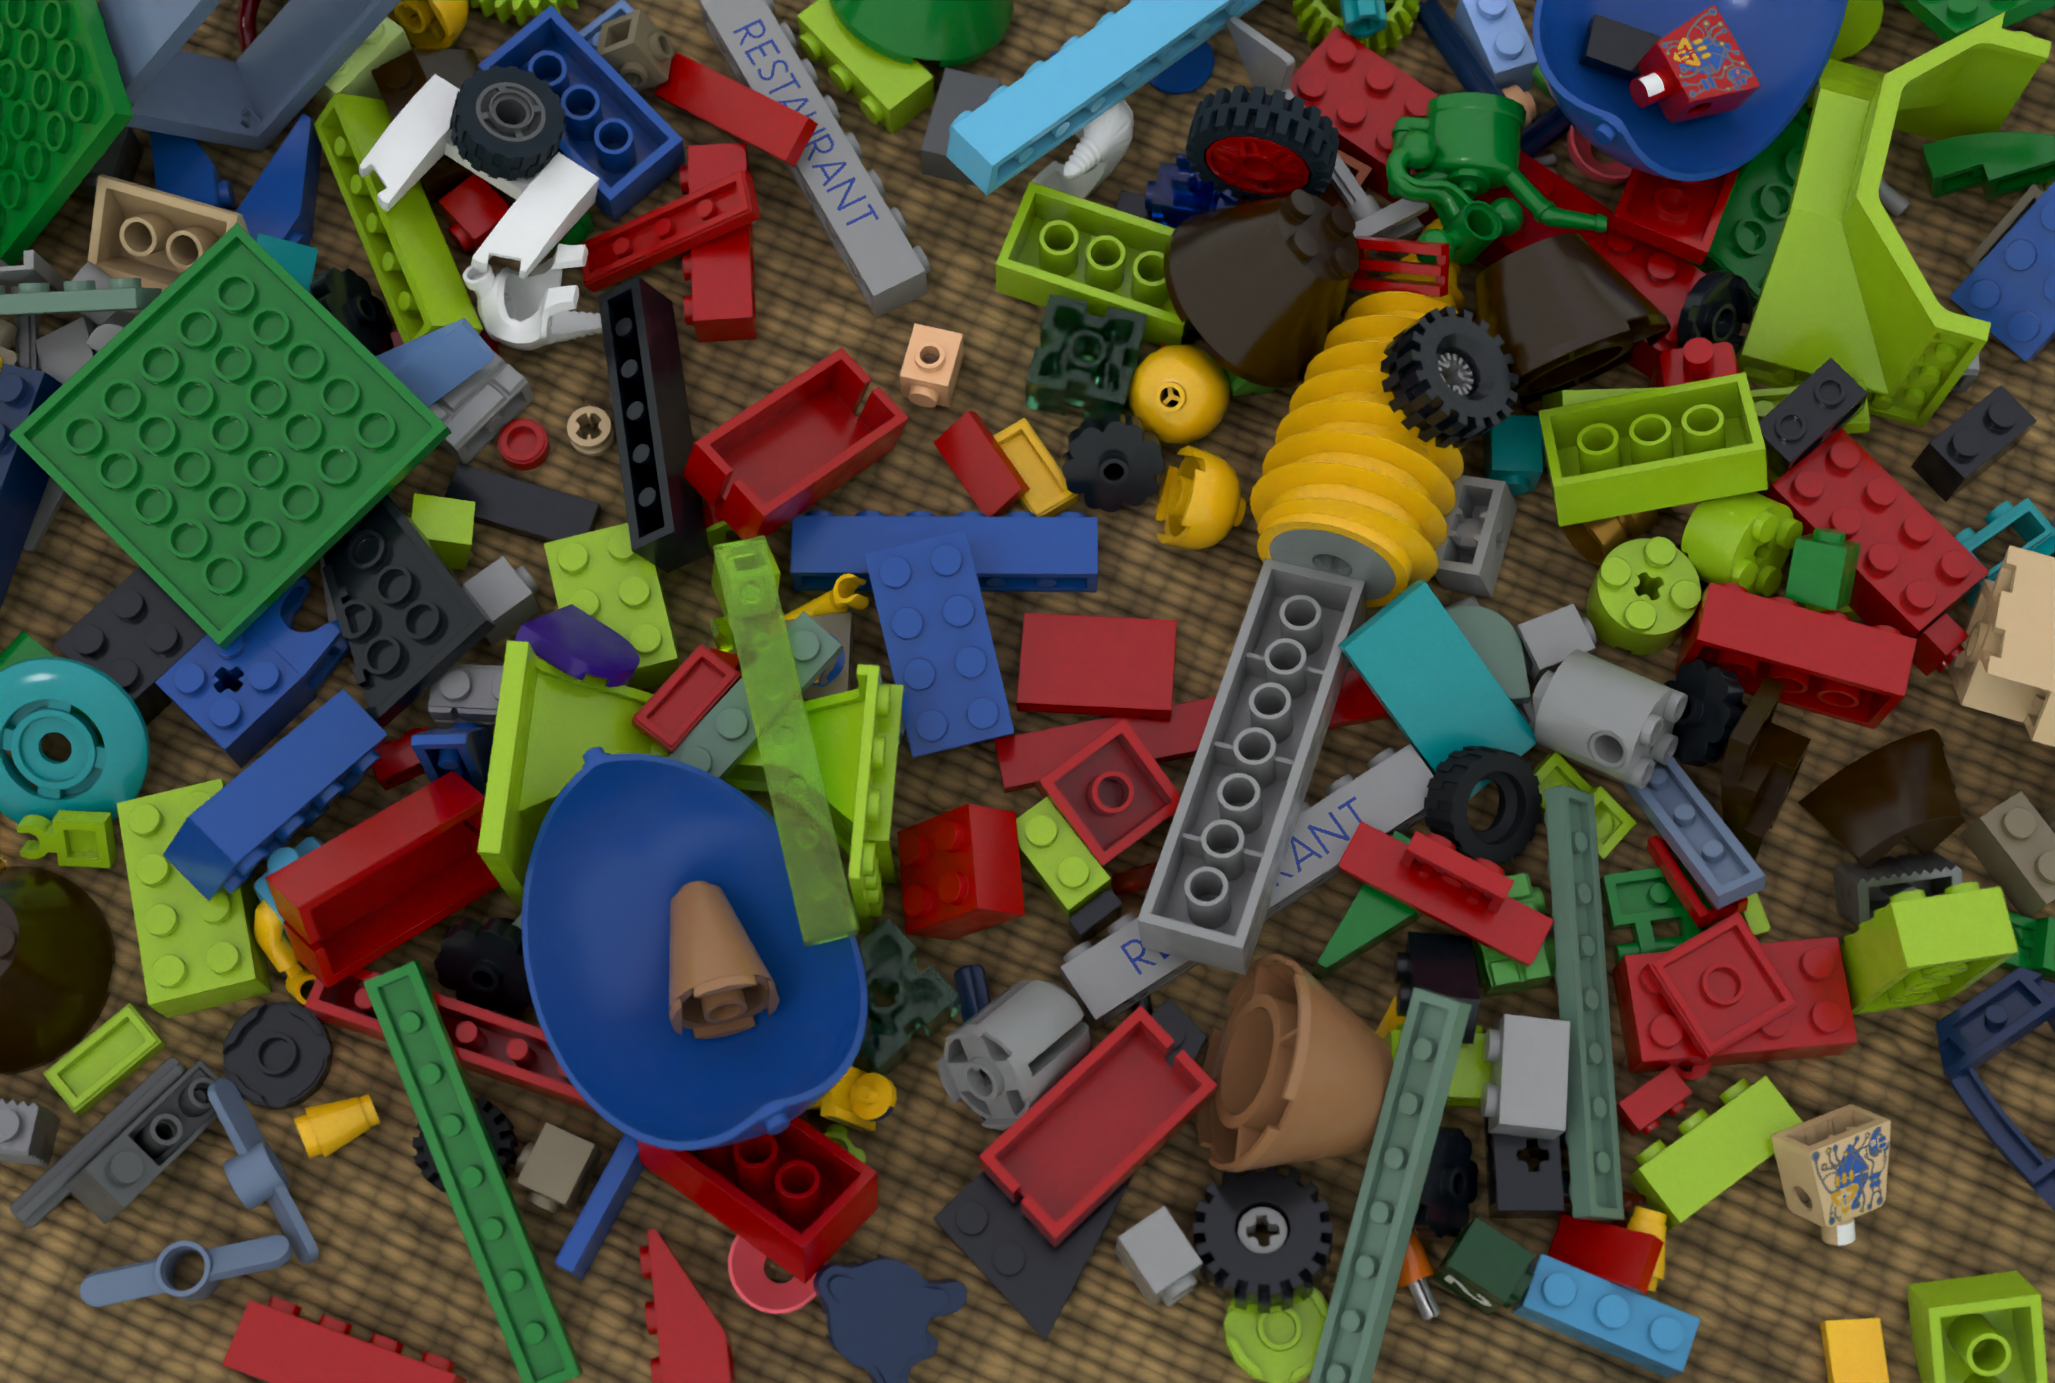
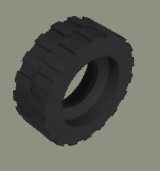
[1424,746,1542,864]

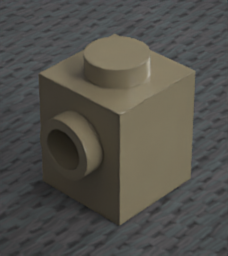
[515,1122,603,1215]

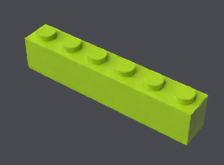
[314,93,483,344]

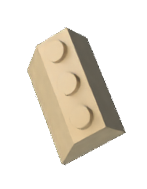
[87,174,250,292]

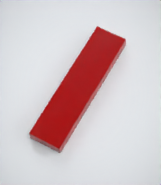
[654,52,818,167]
[578,169,761,293]

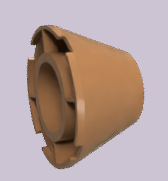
[1196,954,1393,1173]

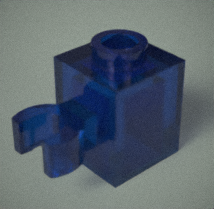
[1145,153,1220,229]

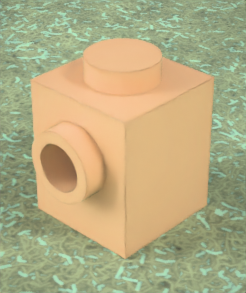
[900,323,964,408]

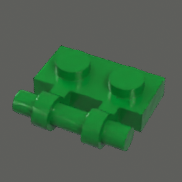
[1600,864,1713,964]

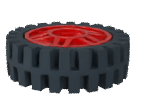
[1185,86,1340,202]

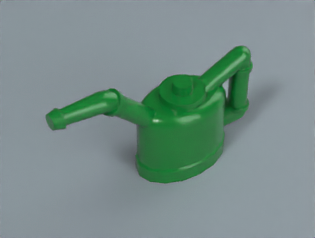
[1386,92,1607,233]

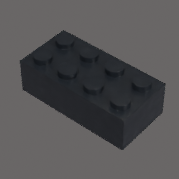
[54,567,207,726]

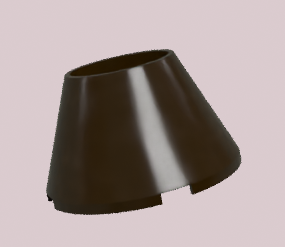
[1475,233,1671,406]

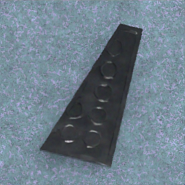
[322,492,496,729]
[933,998,1207,1342]

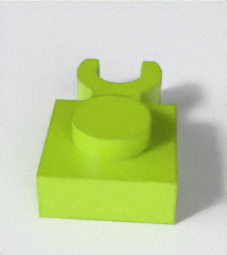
[16,810,117,868]

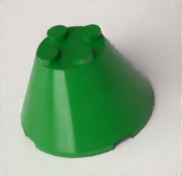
[829,0,1013,67]

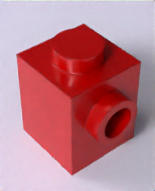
[439,173,510,253]

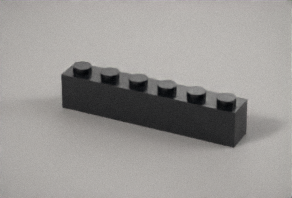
[598,276,710,573]

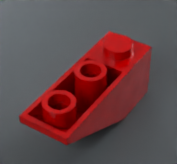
[640,1229,736,1383]

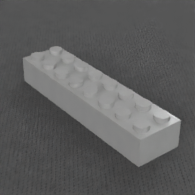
[1137,558,1366,975]

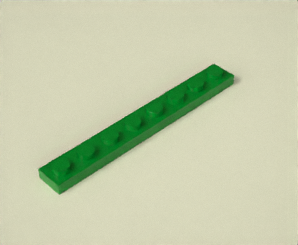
[363,960,583,1383]

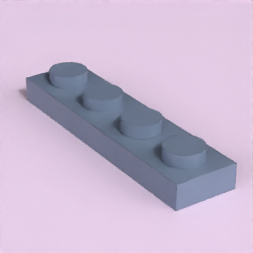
[1620,756,1766,910]

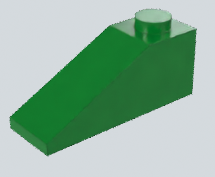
[1312,831,1422,980]

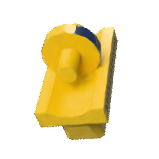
[808,1066,897,1131]

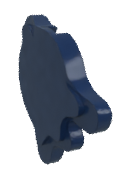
[813,1254,967,1383]

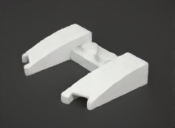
[359,74,600,279]

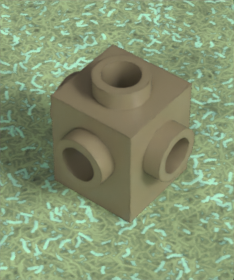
[596,8,674,92]

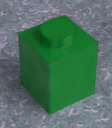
[1785,527,1861,610]

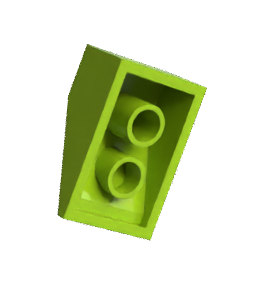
[1907,1270,2048,1383]

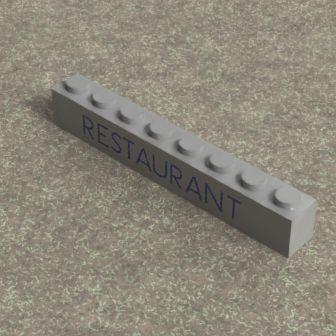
[698,0,931,318]
[1060,744,1434,1031]

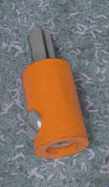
[1397,1228,1441,1320]

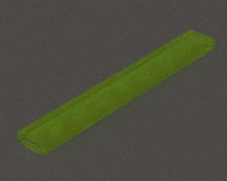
[713,535,858,947]

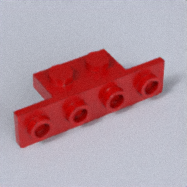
[1338,821,1554,967]

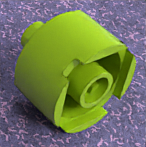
[1681,492,1803,597]
[1586,536,1702,655]

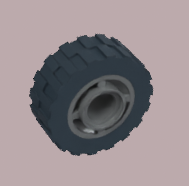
[449,65,566,181]

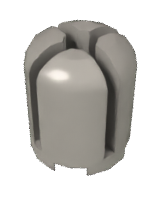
[936,980,1092,1130]

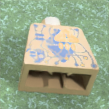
[1772,1104,1891,1246]

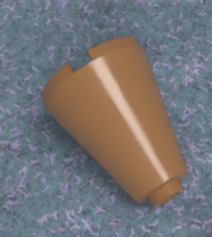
[669,881,780,1039]

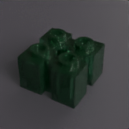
[1026,294,1147,423]
[858,917,961,1076]

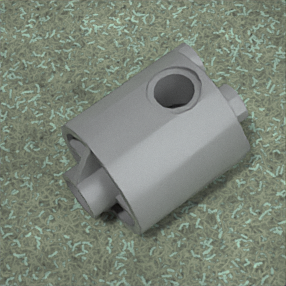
[1531,649,1688,789]

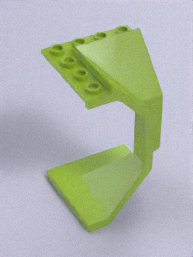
[1736,12,2052,428]
[477,640,904,933]

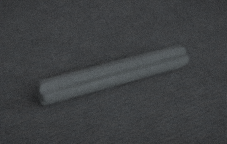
[10,1056,188,1228]

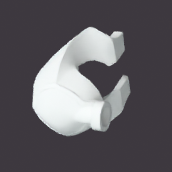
[1031,99,1134,199]
[463,243,603,351]

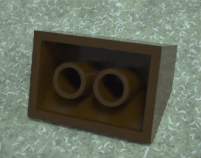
[371,49,509,205]

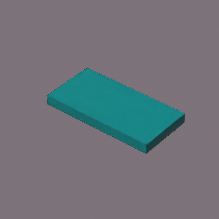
[1338,579,1537,799]

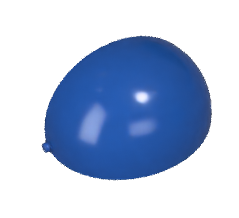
[1532,0,1848,182]
[521,747,868,1150]

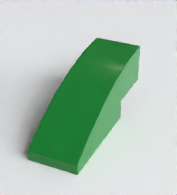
[1921,132,2055,201]

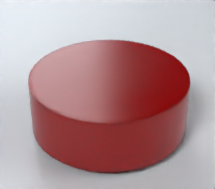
[497,418,550,471]

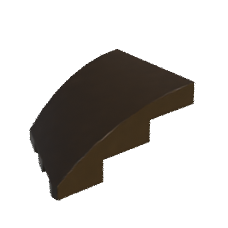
[1721,677,1811,862]
[1798,729,1965,870]

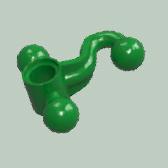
[1386,130,1524,265]

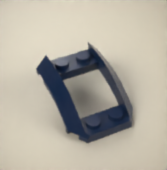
[1935,967,2055,1211]

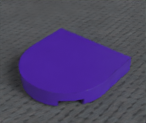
[515,604,640,687]

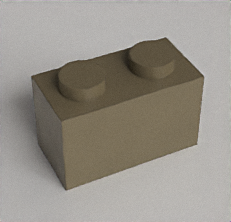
[1960,791,2055,917]

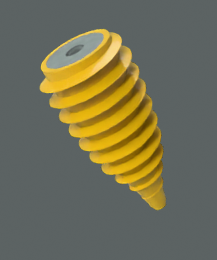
[1250,218,1467,608]

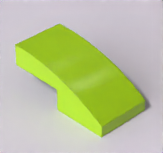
[1532,752,1637,860]

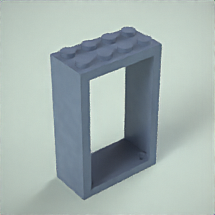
[97,0,401,152]

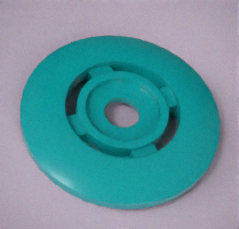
[0,657,150,824]

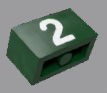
[1431,1217,1534,1315]

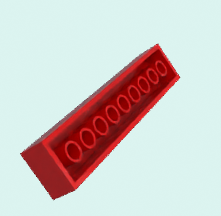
[1290,26,1706,379]

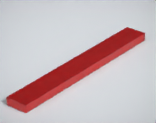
[994,669,1391,793]

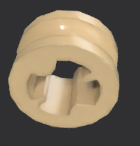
[566,406,615,457]

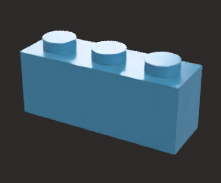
[1512,1254,1701,1378]

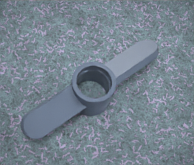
[207,1078,319,1265]
[80,1235,293,1307]

